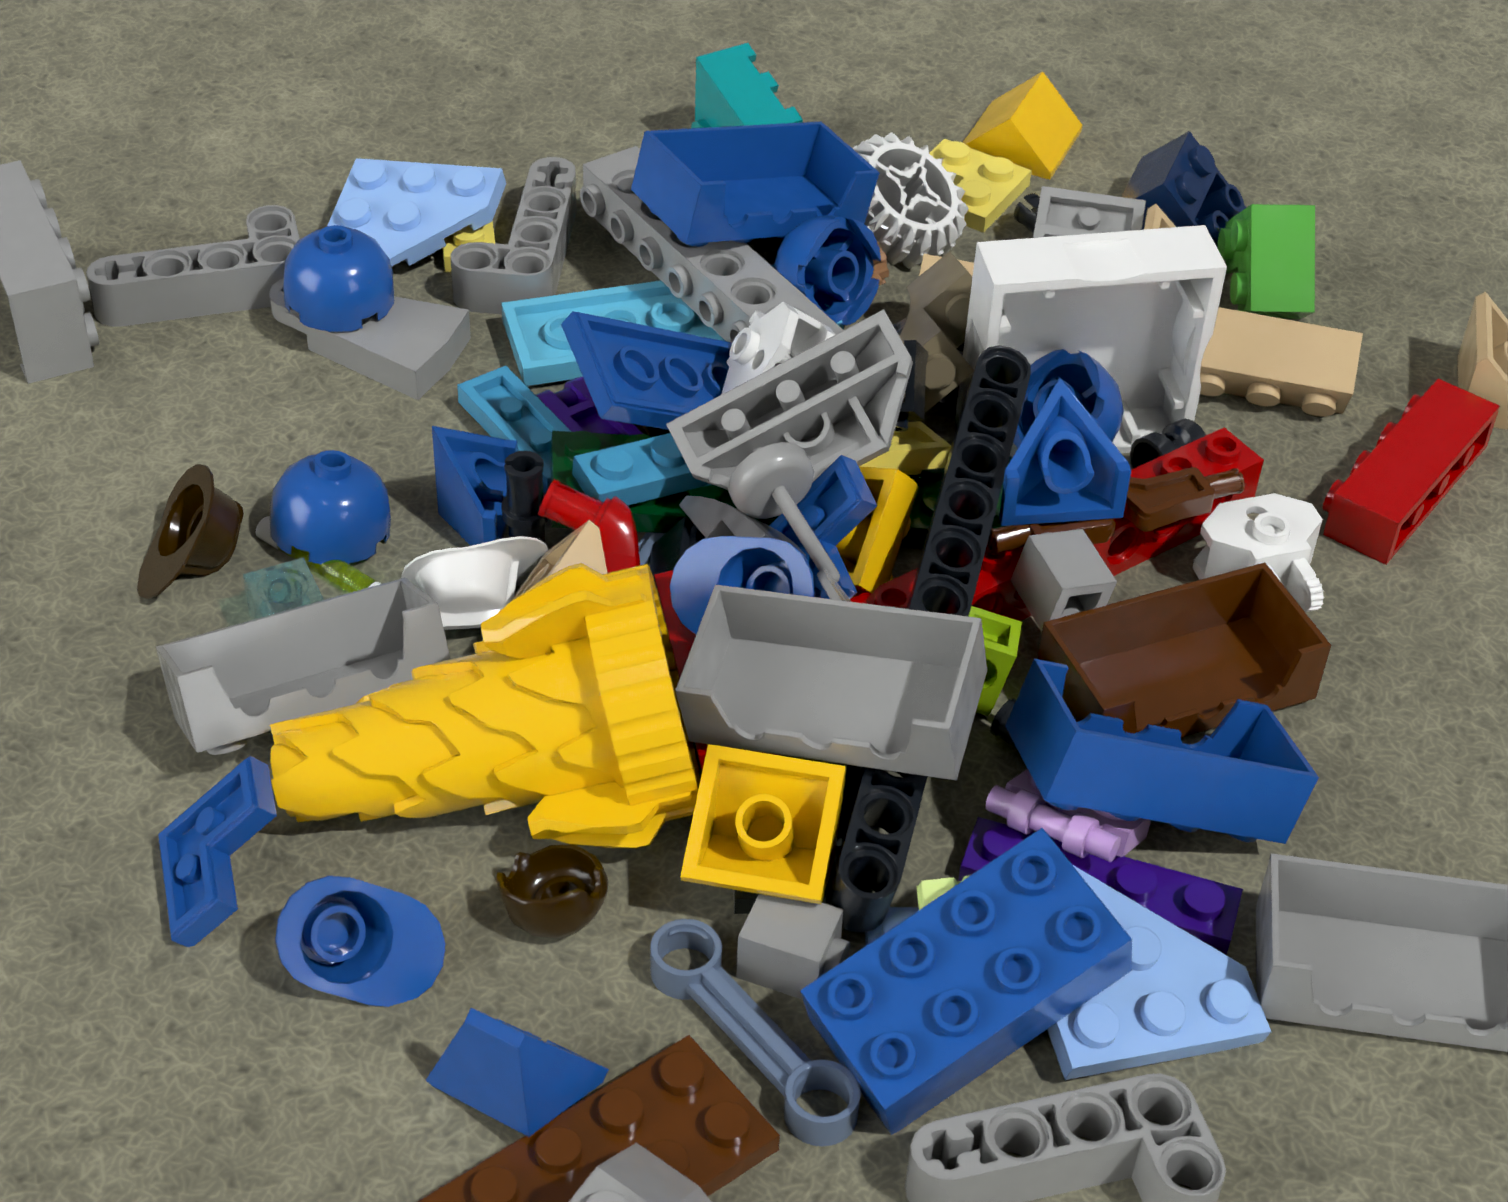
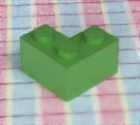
[1218,204,1315,319]

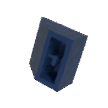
[1121,131,1246,248]

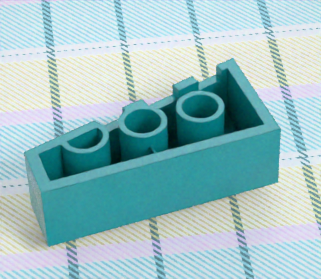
[691,43,803,128]

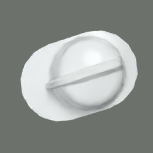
[401,536,548,630]

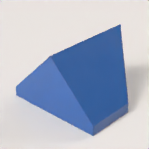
[999,378,1131,526]
[432,426,518,546]
[426,1008,609,1137]

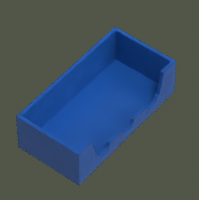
[631,122,880,247]
[1005,659,1319,844]
[800,828,1132,1135]

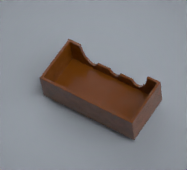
[1037,562,1331,738]

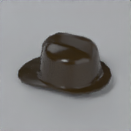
[137,464,244,599]

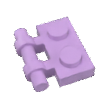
[986,769,1151,862]

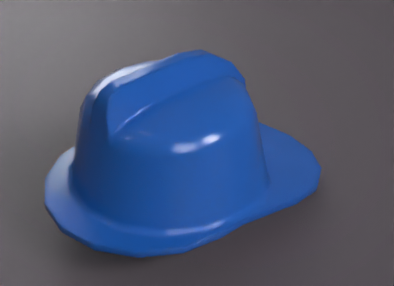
[670,536,821,634]
[275,875,446,1007]

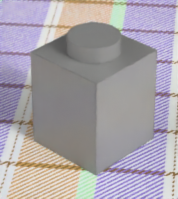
[1010,529,1117,631]
[736,894,850,1000]

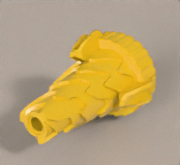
[270,563,701,849]

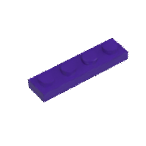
[958,817,1243,955]

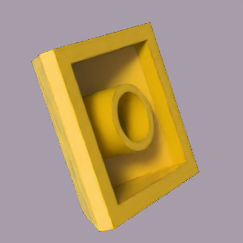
[963,71,1083,180]
[680,744,846,904]

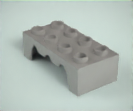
[0,160,99,384]
[156,578,451,755]
[675,585,987,780]
[1256,853,1508,1052]

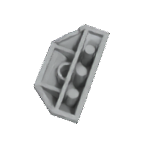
[666,309,913,490]

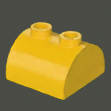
[836,467,919,598]

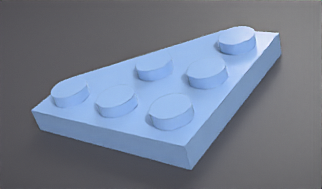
[327,158,506,266]
[1047,865,1271,1080]

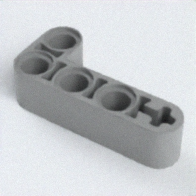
[451,157,576,315]
[86,205,300,327]
[905,1073,1226,1202]

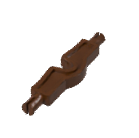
[987,467,1245,555]

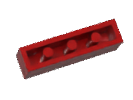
[1323,378,1500,565]

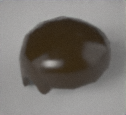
[496,845,609,939]

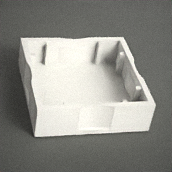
[955,225,1227,457]

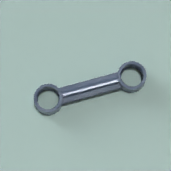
[650,919,860,1146]

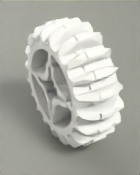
[853,132,969,269]

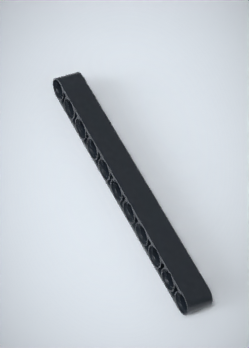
[826,345,1031,933]

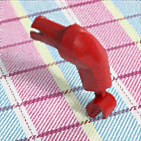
[538,479,640,573]

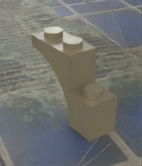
[899,251,974,422]

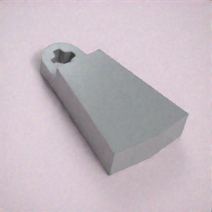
[269,278,471,400]

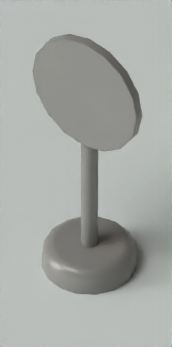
[728,442,851,602]

